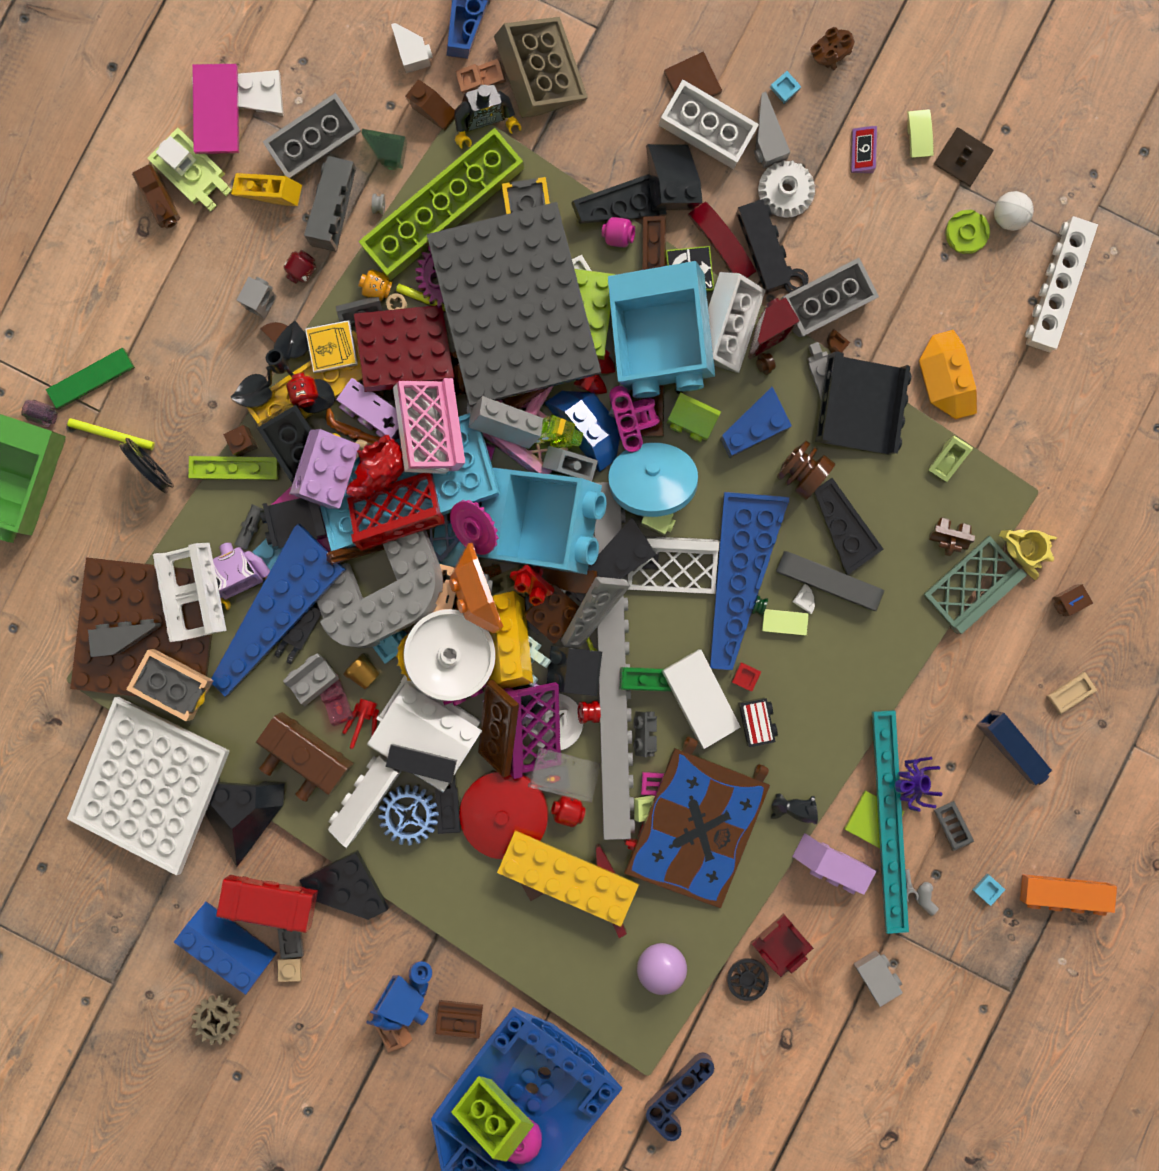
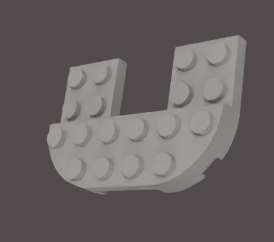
[317,530,443,648]

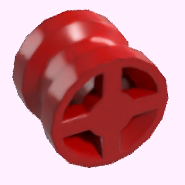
[577,701,601,724]

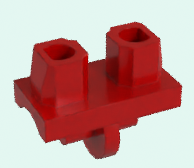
[510,564,554,606]

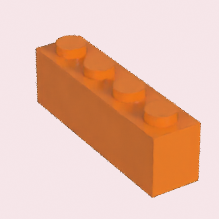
[1020,874,1117,916]

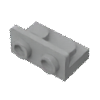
[283,654,339,707]

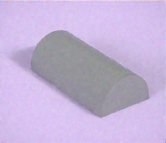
[262,93,361,179]
[781,258,879,337]

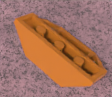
[449,543,503,634]

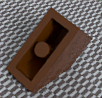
[405,79,455,131]

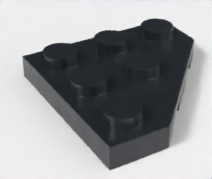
[299,850,389,920]

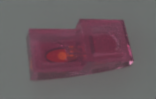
[320,674,354,727]

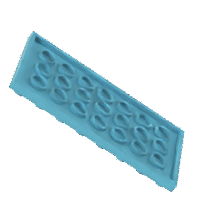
[320,413,500,551]

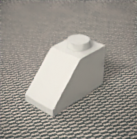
[391,23,433,73]

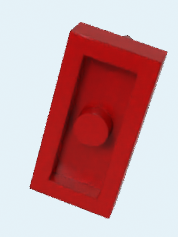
[573,349,615,394]

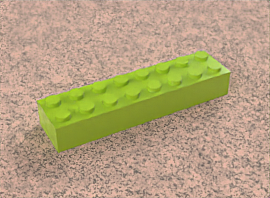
[358,128,524,281]

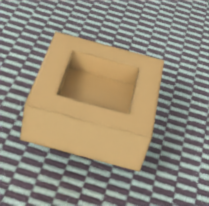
[278,957,302,982]

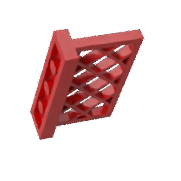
[347,473,445,551]

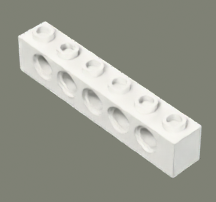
[1025,216,1098,353]

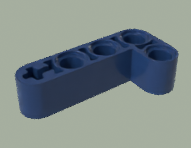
[645,1052,715,1141]

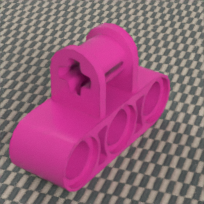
[609,386,660,452]

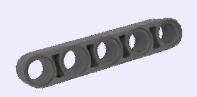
[776,551,884,612]

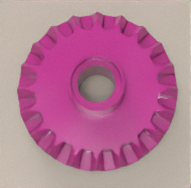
[450,500,499,555]

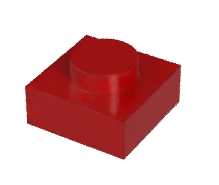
[731,662,761,692]

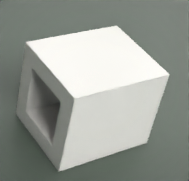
[156,136,196,176]

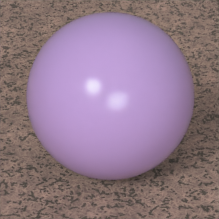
[637,943,687,995]

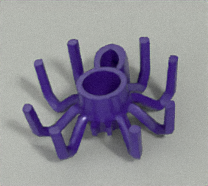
[895,756,943,812]

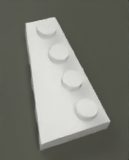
[192,70,284,116]

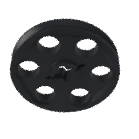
[119,438,174,494]

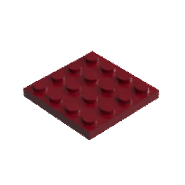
[354,305,454,392]

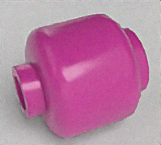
[602,217,635,248]

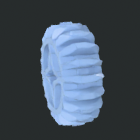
[378,785,439,845]

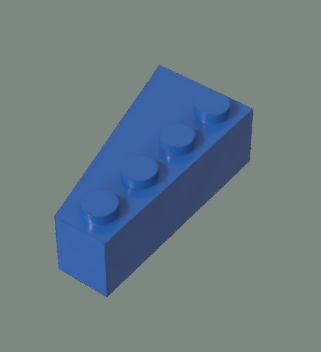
[446,0,489,59]

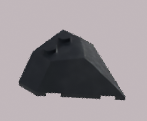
[205,778,285,867]

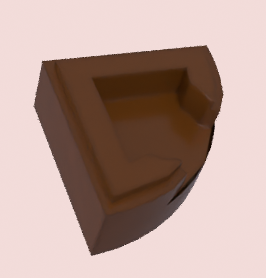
[260,322,287,343]
[827,329,850,353]

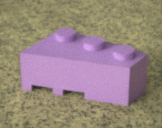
[792,833,876,895]

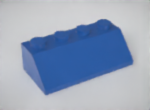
[174,901,277,995]

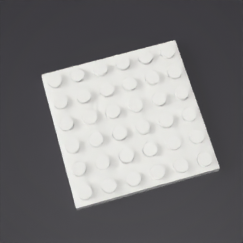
[67,697,230,875]

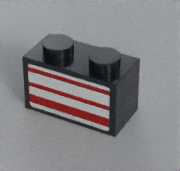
[738,697,778,747]

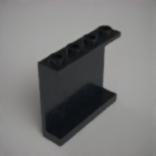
[815,352,912,455]

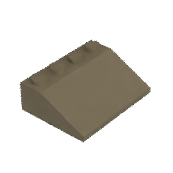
[494,17,588,118]

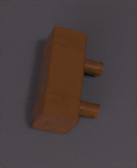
[256,712,354,802]

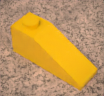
[231,173,302,206]

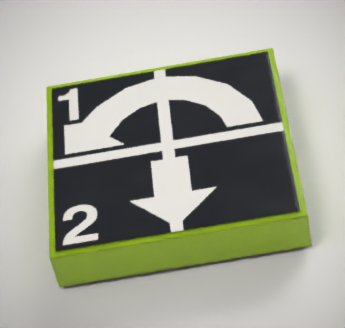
[666,246,714,292]

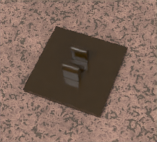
[934,127,994,187]

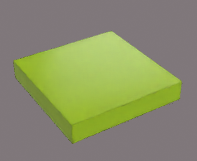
[844,790,904,848]

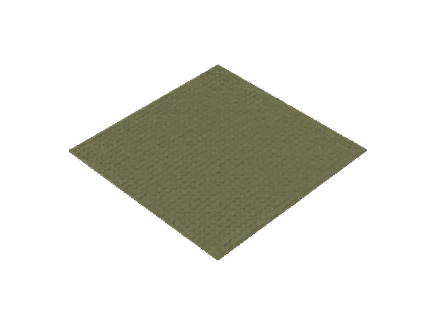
[67,105,1038,1076]

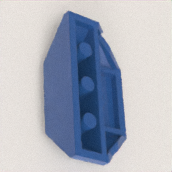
[545,390,620,472]

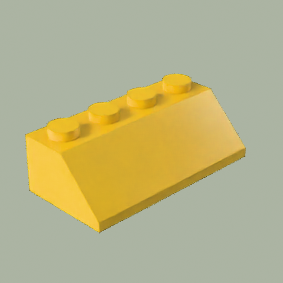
[489,591,533,689]

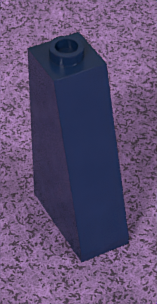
[977,710,1052,785]

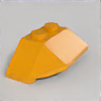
[918,330,977,419]

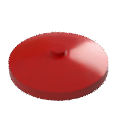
[459,771,549,860]

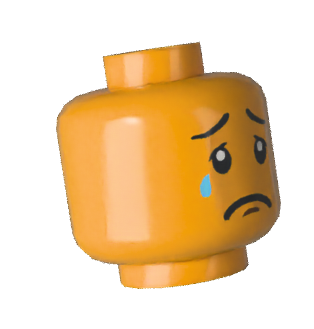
[358,269,392,301]

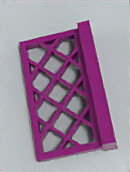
[503,682,561,779]

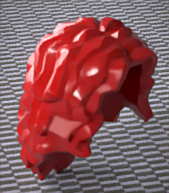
[346,435,404,498]

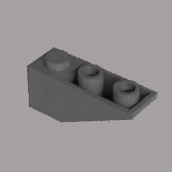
[88,619,161,657]

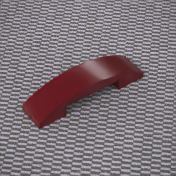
[688,201,756,278]

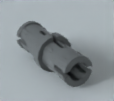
[234,504,264,550]

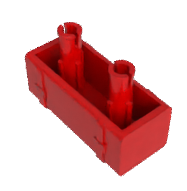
[216,875,318,933]

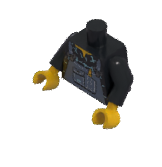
[454,84,521,149]

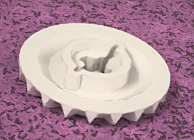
[526,693,583,751]

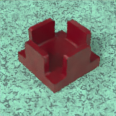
[751,913,814,977]

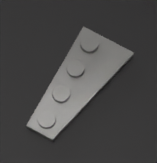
[561,577,630,648]

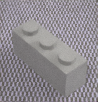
[469,396,543,449]

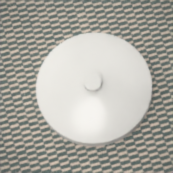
[403,609,495,701]

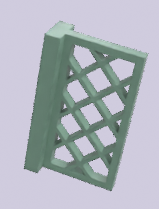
[923,536,1027,634]

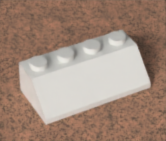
[708,272,766,373]
[328,754,402,848]

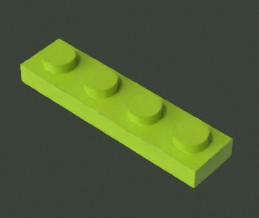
[188,456,279,480]

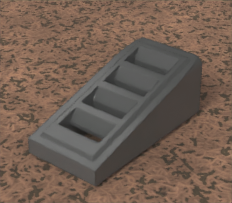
[934,801,974,851]

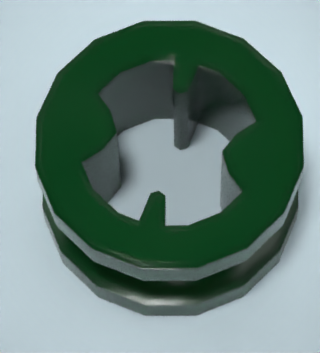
[751,595,768,617]

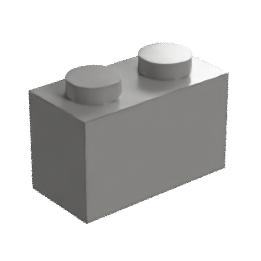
[542,446,598,482]
[854,950,903,1007]

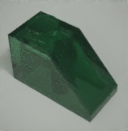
[361,129,408,170]

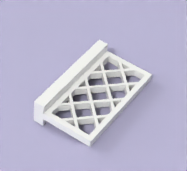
[628,536,719,594]

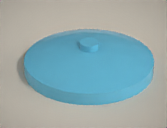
[609,443,698,517]

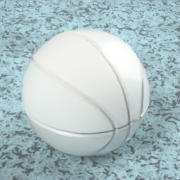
[994,191,1034,231]

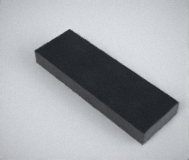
[385,744,457,783]

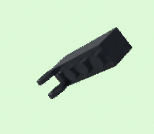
[736,199,809,294]

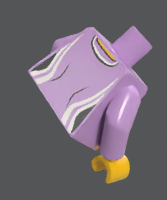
[213,543,270,610]

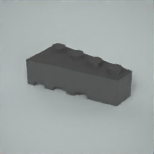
[304,156,356,252]

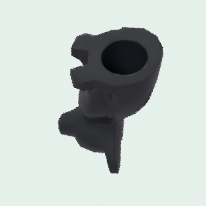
[771,794,818,825]

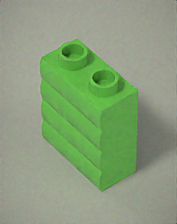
[0,414,66,543]

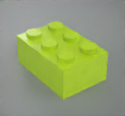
[451,1076,534,1161]

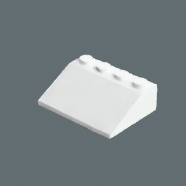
[367,683,482,792]

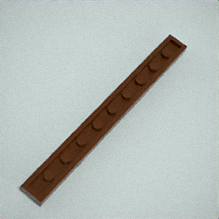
[641,216,666,437]

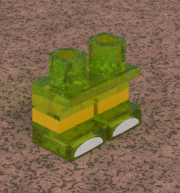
[535,415,584,449]

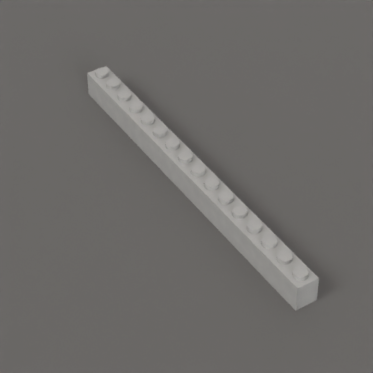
[594,482,635,840]

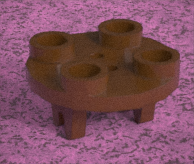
[810,27,855,71]

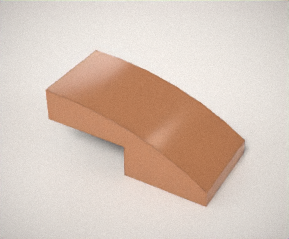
[456,59,506,93]

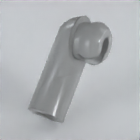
[917,882,939,916]

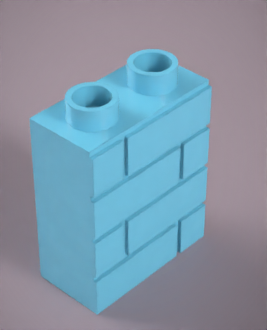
[608,261,715,398]
[476,468,607,574]

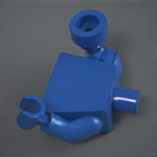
[366,961,432,1031]

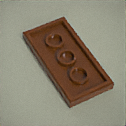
[478,680,519,777]

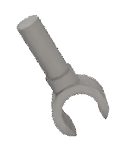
[905,869,919,902]

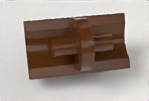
[929,518,975,556]

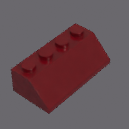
[748,297,800,360]

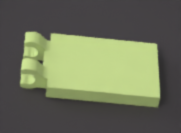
[147,128,232,212]

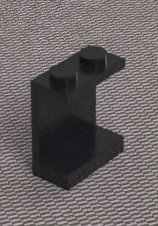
[260,498,327,550]

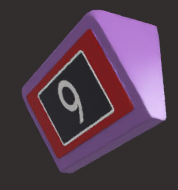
[851,126,877,173]

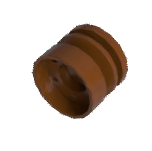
[776,440,835,500]

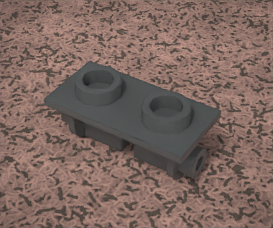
[633,711,657,757]

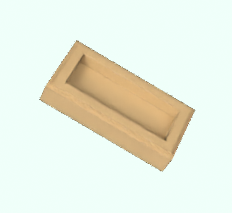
[1047,672,1097,715]

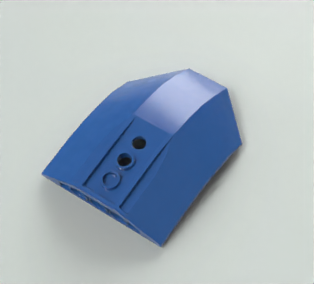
[431,1007,622,1171]

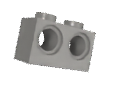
[237,277,277,319]

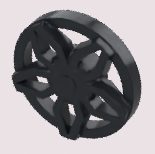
[727,958,769,1001]

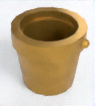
[343,653,380,690]

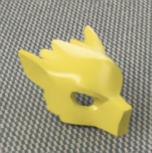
[999,530,1057,580]

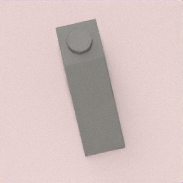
[754,92,790,168]

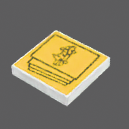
[305,320,358,373]

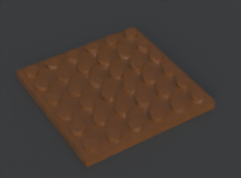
[70,557,212,697]

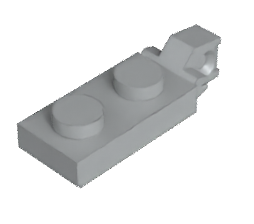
[807,342,828,399]

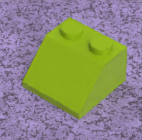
[667,393,721,442]

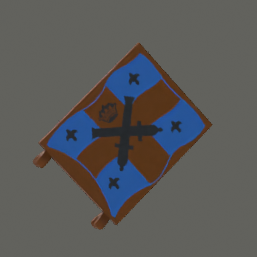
[624,737,770,908]

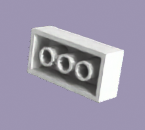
[659,80,759,169]

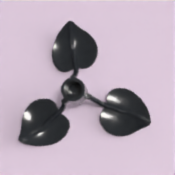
[230,321,335,413]

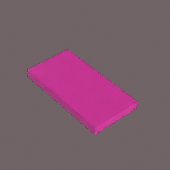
[192,64,239,154]

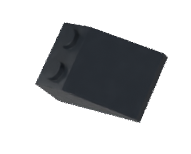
[646,144,703,210]

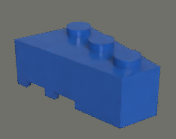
[720,387,792,458]

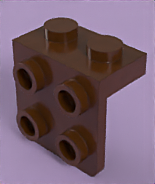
[524,584,579,644]

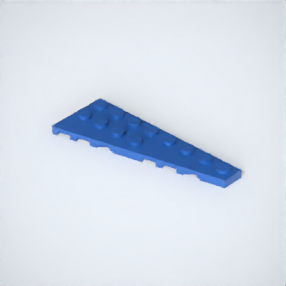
[710,492,789,670]
[211,524,346,697]

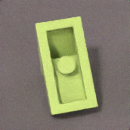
[929,436,973,482]

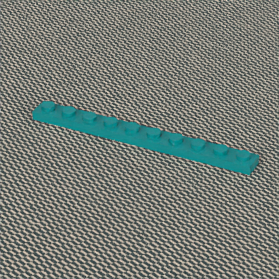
[872,710,909,934]

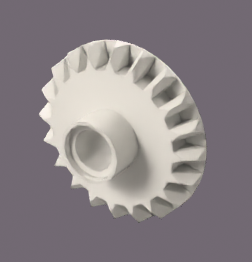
[758,160,815,218]

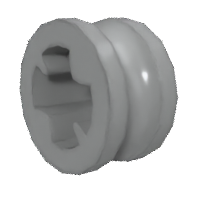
[372,194,385,214]

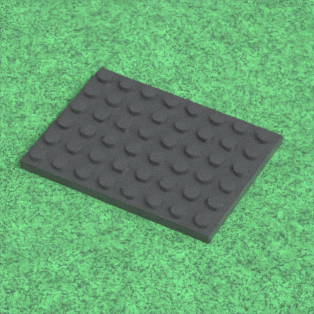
[427,202,601,407]

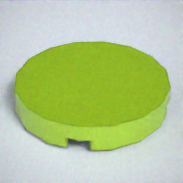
[945,209,990,254]

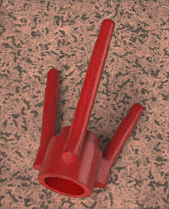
[342,698,379,749]

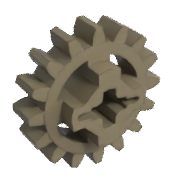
[191,994,241,1045]

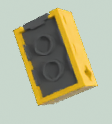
[502,177,550,214]

